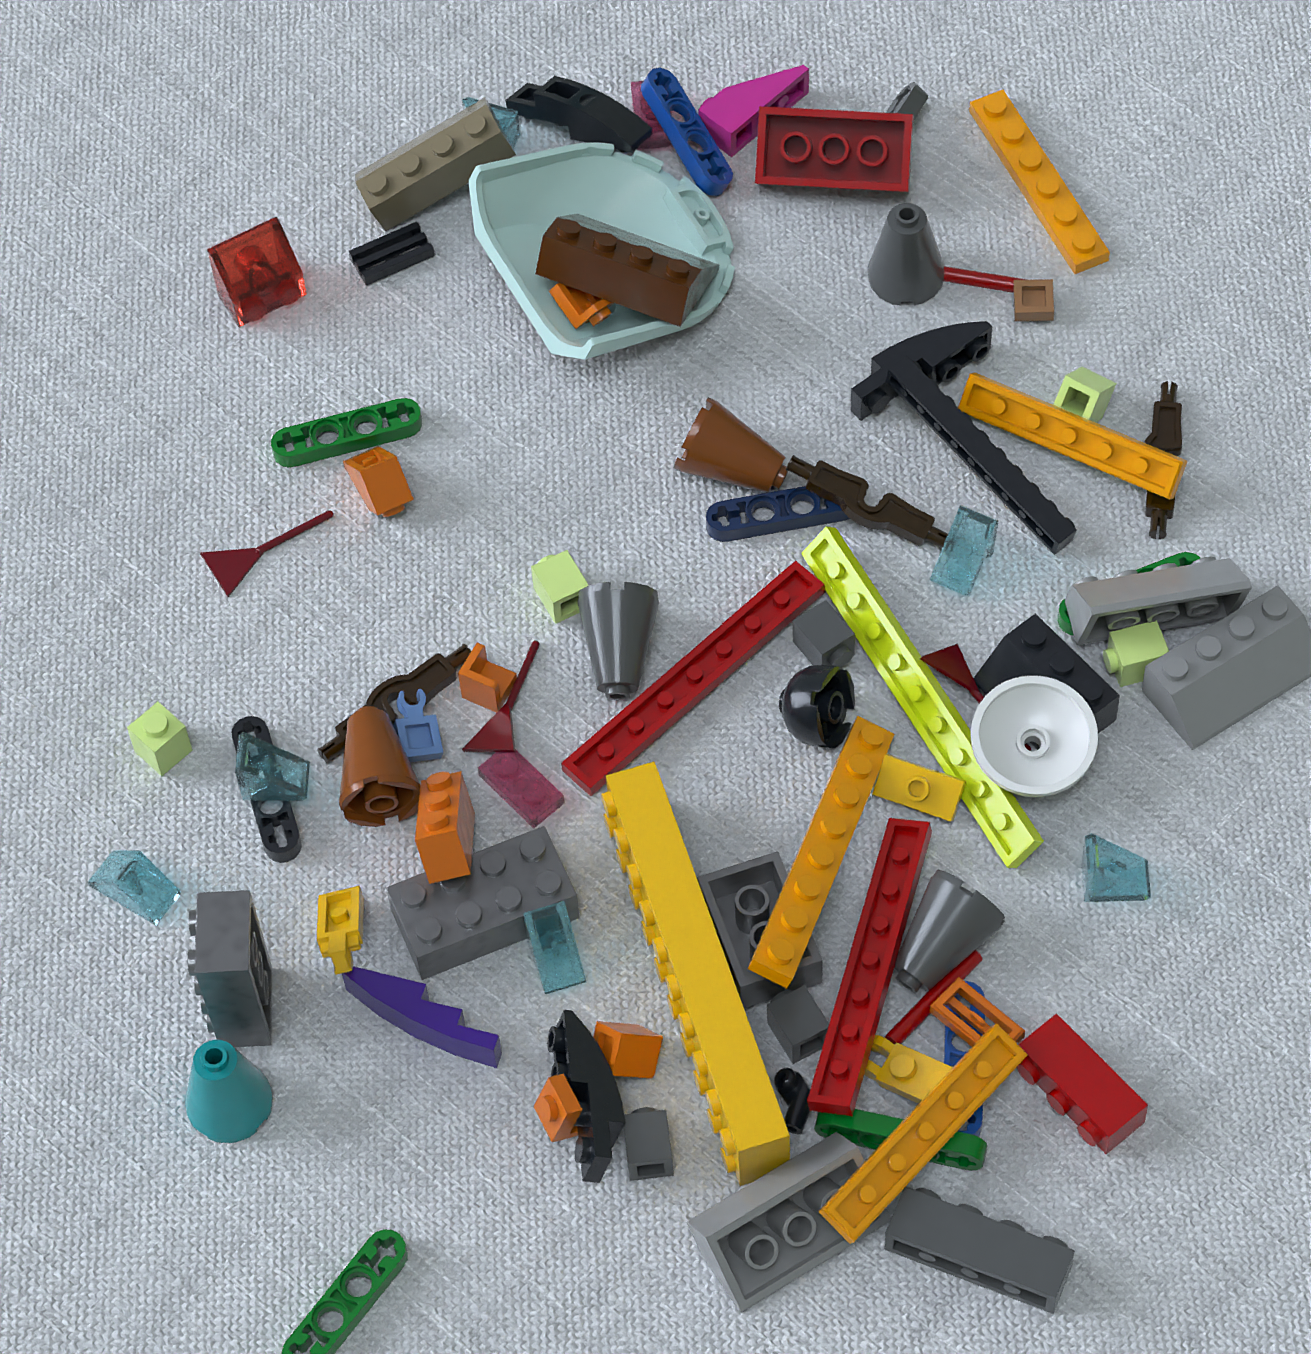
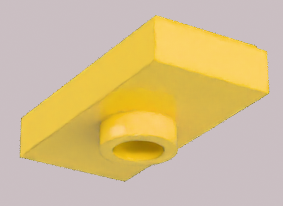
[872,754,966,822]

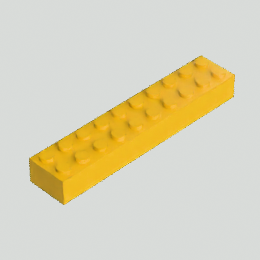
[601,761,790,1186]

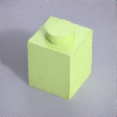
[1053,366,1117,422]
[531,550,588,624]
[1103,620,1169,687]
[127,702,193,776]

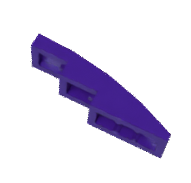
[342,966,502,1068]

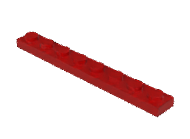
[561,560,825,796]
[807,818,932,1116]

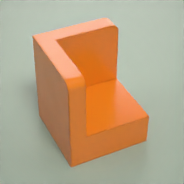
[458,642,517,713]
[593,1021,663,1078]

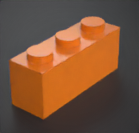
[415,771,475,884]

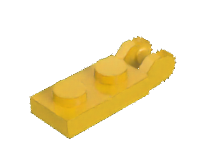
[864,1034,953,1104]

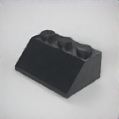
[973,613,1120,750]

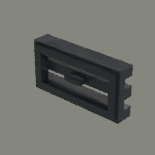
[348,221,435,286]

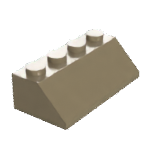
[355,97,516,231]

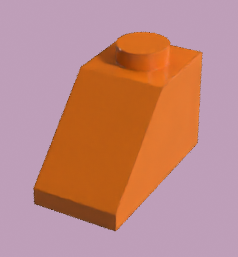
[343,446,414,517]

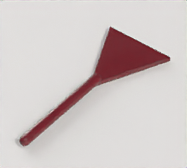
[200,510,333,597]
[462,640,540,752]
[920,643,1031,751]

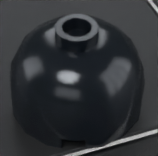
[779,665,855,748]

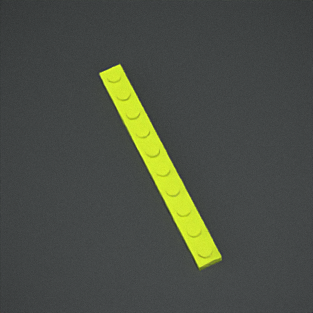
[801,526,1044,868]

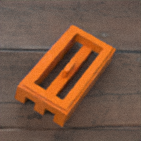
[930,977,1025,1047]

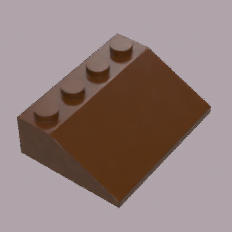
[535,214,720,327]

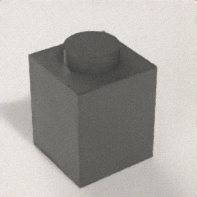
[793,600,855,669]
[767,985,829,1064]
[624,1107,674,1181]

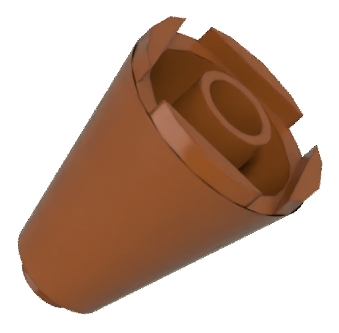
[674,397,788,493]
[339,706,421,827]

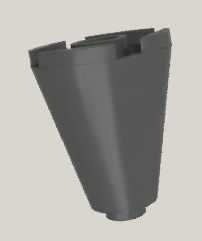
[868,203,945,306]
[577,582,659,700]
[894,870,1005,993]

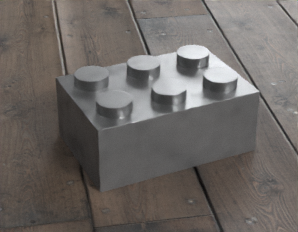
[697,851,822,1008]

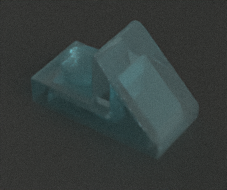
[930,505,999,596]

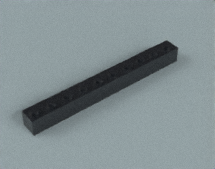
[885,356,1077,555]

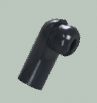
[774,1068,810,1134]

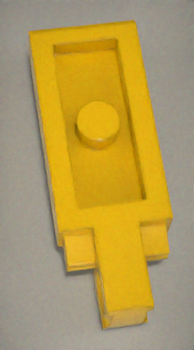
[317,886,364,975]

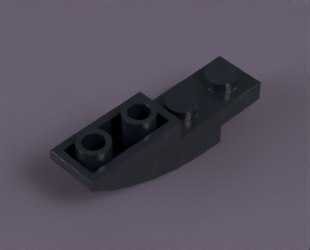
[505,76,653,153]
[851,321,992,421]
[547,1010,626,1183]

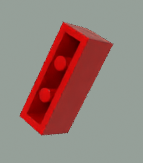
[1016,1013,1148,1155]

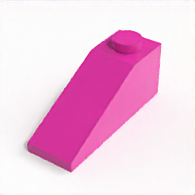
[698,65,809,158]

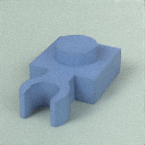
[393,689,443,762]

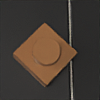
[1013,279,1054,321]

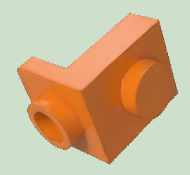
[549,283,614,329]
[533,1074,582,1142]

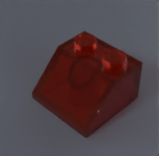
[207,217,307,327]

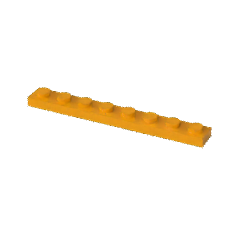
[748,716,895,988]

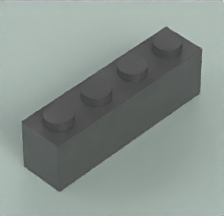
[884,1187,1075,1314]

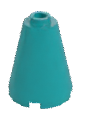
[185,1040,273,1143]

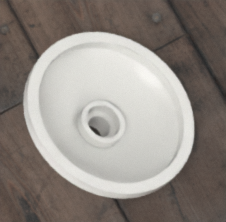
[971,676,1098,797]

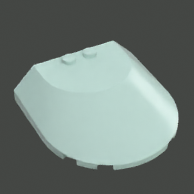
[468,142,735,360]

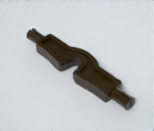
[1144,381,1182,539]
[786,455,955,551]
[317,644,471,763]

